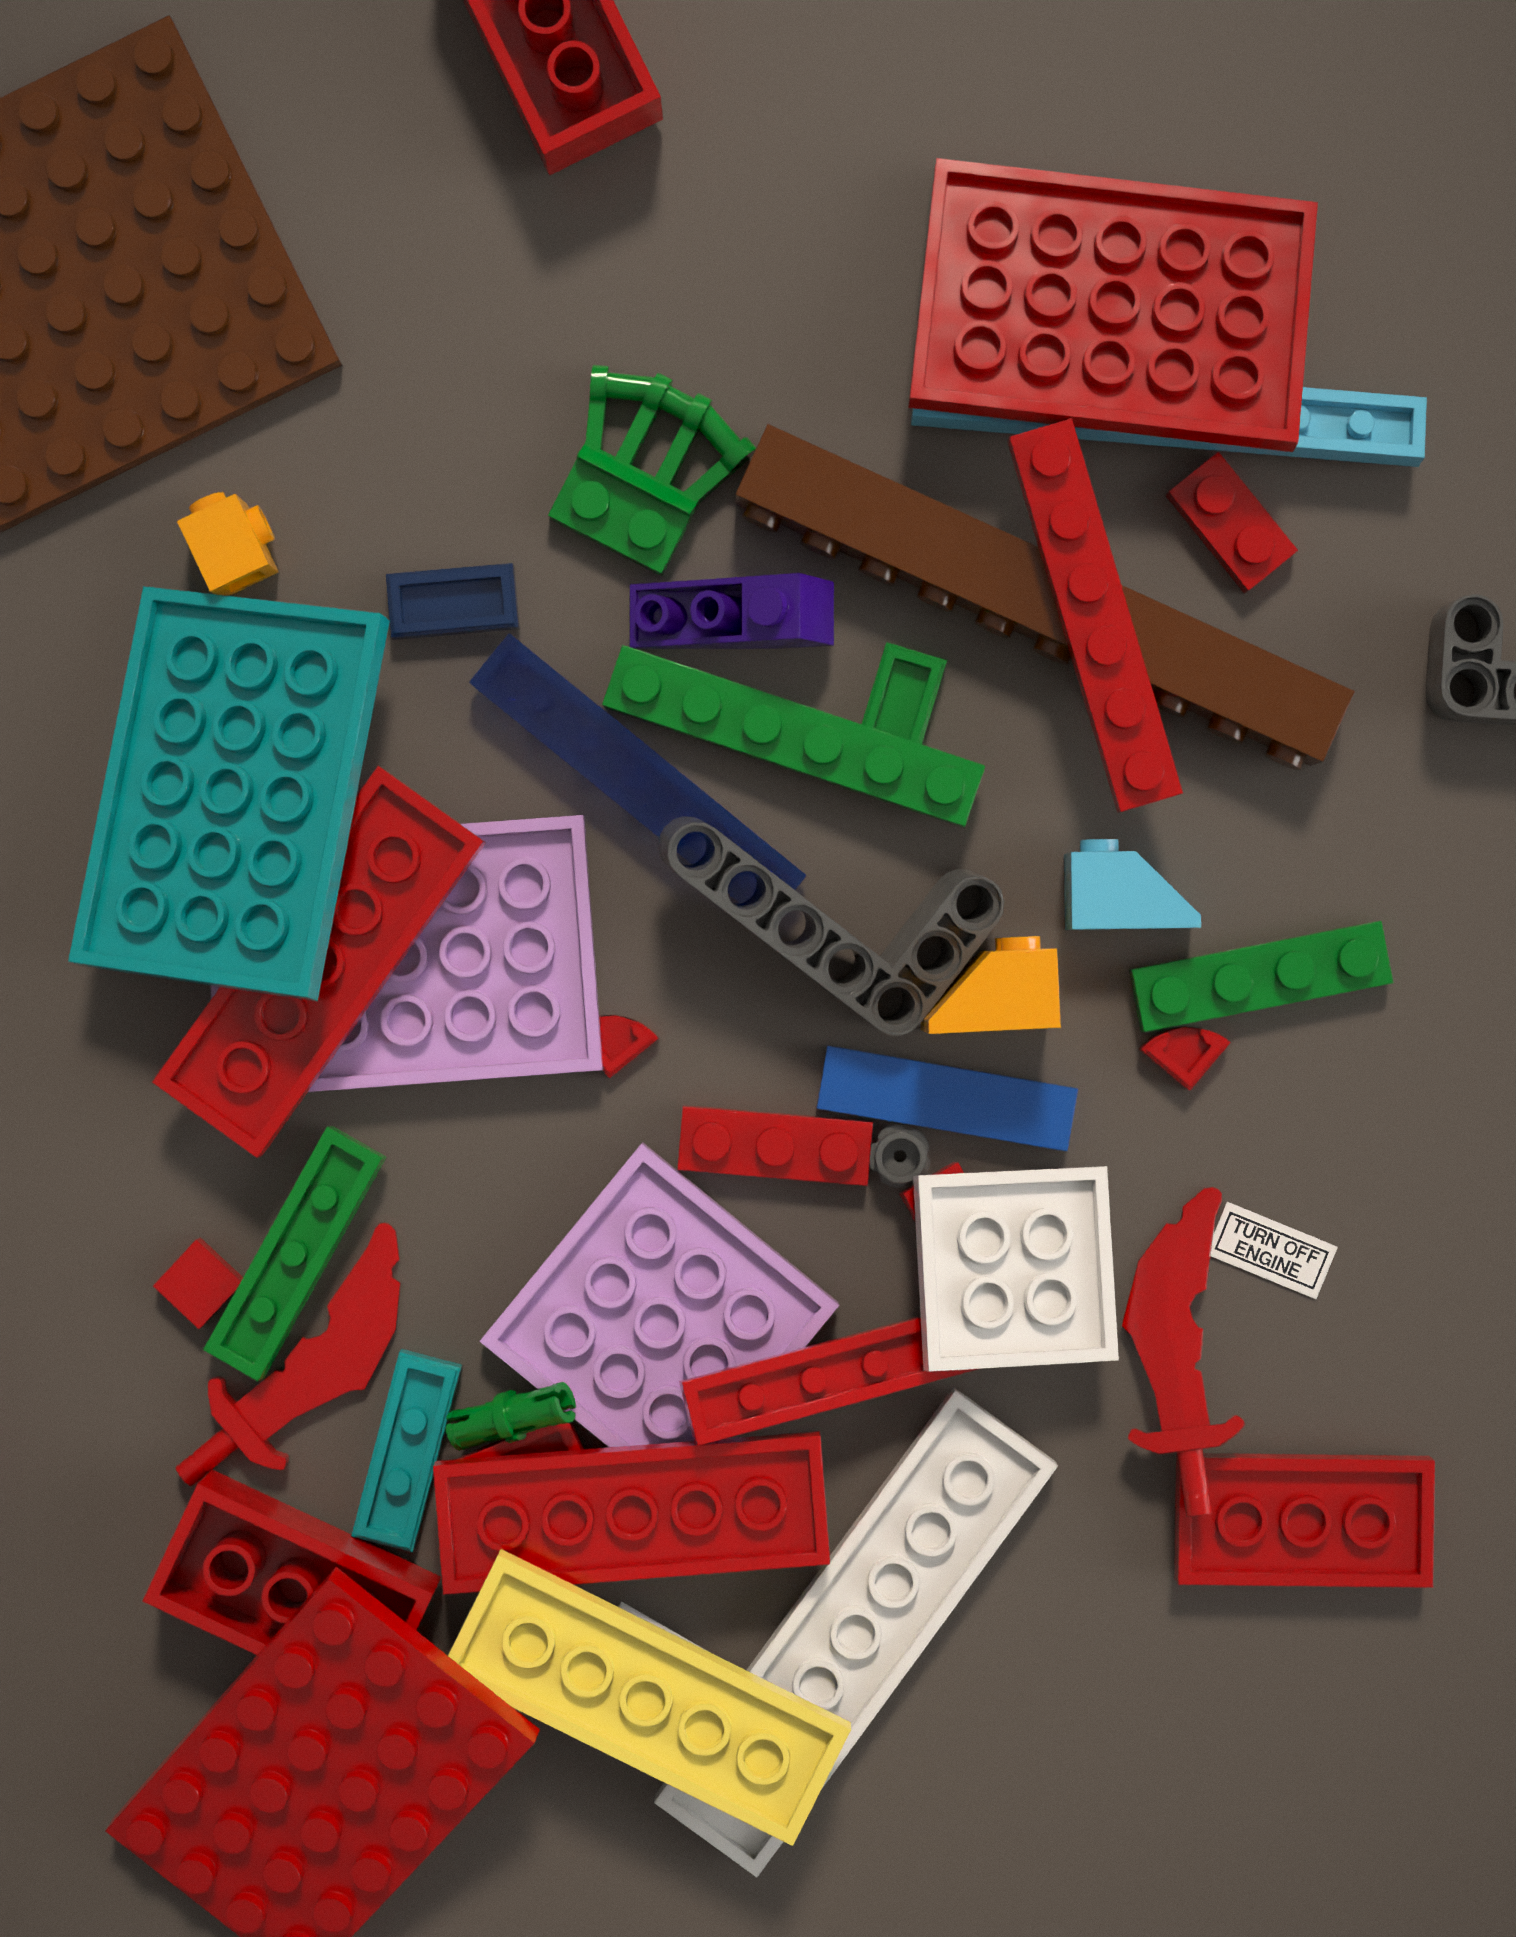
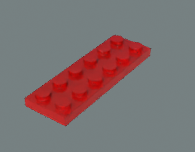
[152,766,486,1158]
[433,1431,830,1595]

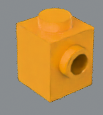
[177,492,279,596]

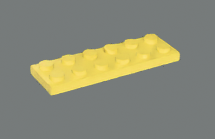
[448,1549,851,1846]

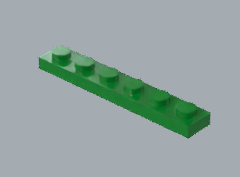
[602,645,985,828]

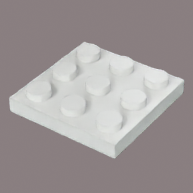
[913,1166,1119,1372]

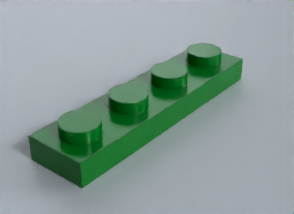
[1129,921,1394,1032]
[203,1126,387,1381]

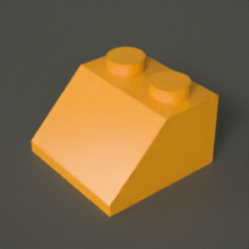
[920,936,1061,1034]

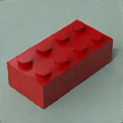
[463,0,663,176]
[142,1469,441,1655]

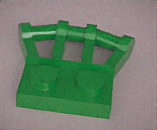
[548,365,757,576]

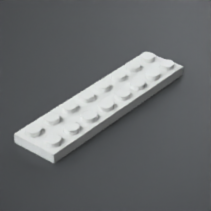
[654,1387,1058,1877]

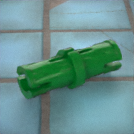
[446,1382,576,1451]

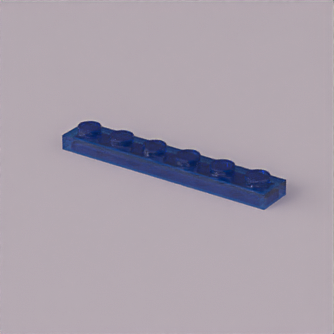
[469,633,807,903]

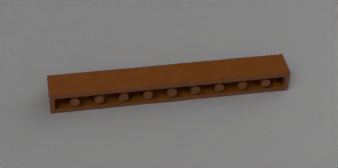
[736,424,1355,770]

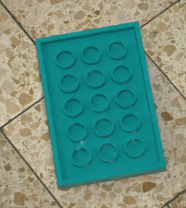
[68,586,390,1001]

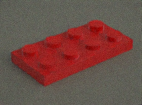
[1174,1453,1435,1588]

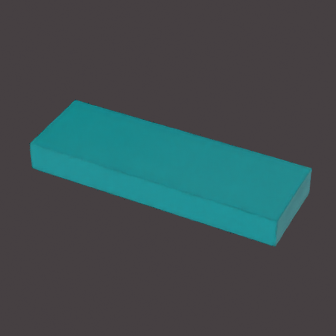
[351,1349,463,1552]

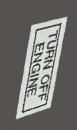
[1211,1202,1338,1299]

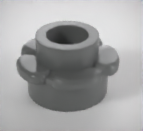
[870,1125,930,1188]

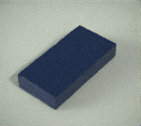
[386,563,520,640]

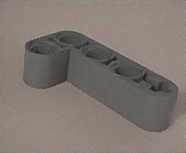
[1426,594,1516,726]

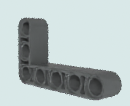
[658,816,1004,1036]

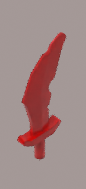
[1122,1187,1246,1517]
[175,1222,401,1487]

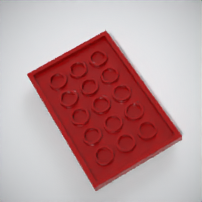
[908,158,1318,452]
[105,1567,540,1937]

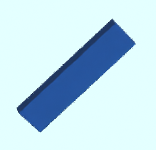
[816,1045,1078,1151]

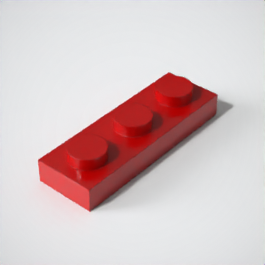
[677,1105,873,1186]

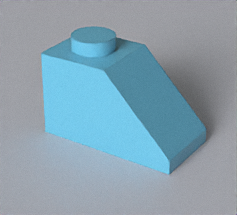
[1064,839,1201,930]

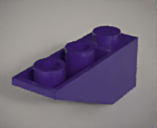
[630,573,834,649]

